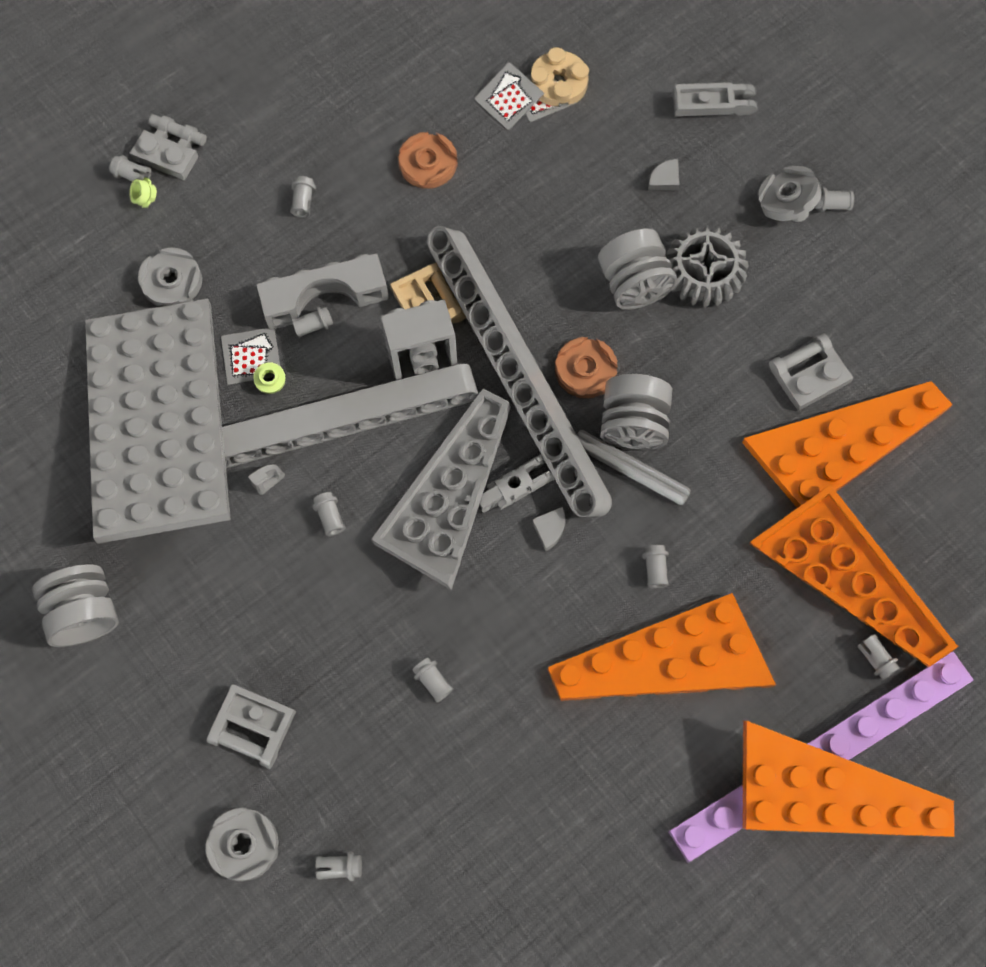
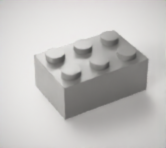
[381,299,458,381]

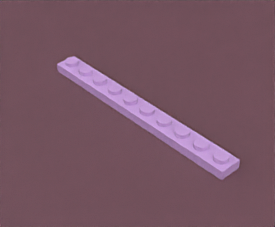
[669,652,974,863]

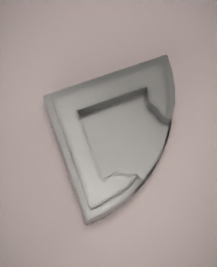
[648,159,679,191]
[248,464,285,495]
[532,507,565,551]

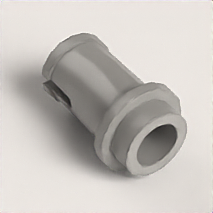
[109,155,151,181]
[290,176,316,218]
[814,188,854,212]
[291,306,334,338]
[312,492,346,536]
[642,545,669,588]
[857,634,900,680]
[412,658,454,703]
[316,852,362,881]

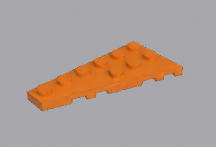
[742,381,953,508]
[750,485,958,668]
[548,593,776,701]
[743,721,955,837]

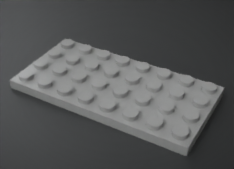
[85,299,231,544]

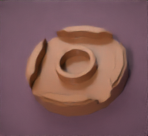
[398,132,457,189]
[555,337,617,398]

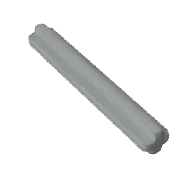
[576,430,690,505]

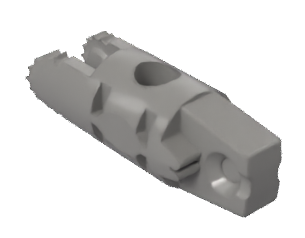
[479,454,555,513]

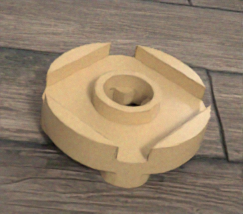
[531,47,589,106]

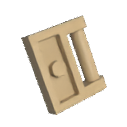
[390,263,466,323]

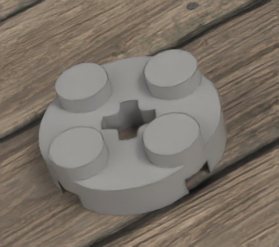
[758,166,821,222]
[138,248,202,307]
[205,808,279,882]

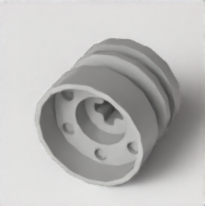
[598,228,678,310]
[600,374,673,451]
[32,564,119,647]

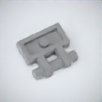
[130,114,207,181]

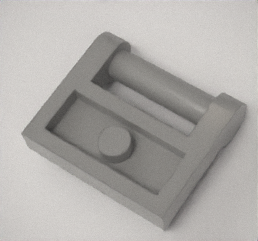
[769,333,853,411]
[207,684,296,769]

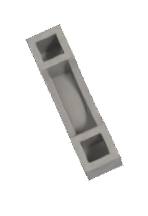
[256,253,389,330]

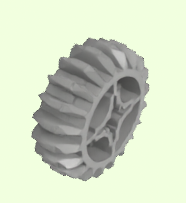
[666,225,748,308]

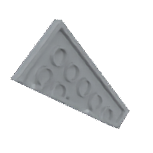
[371,389,511,590]

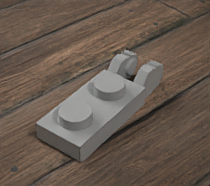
[673,82,757,116]

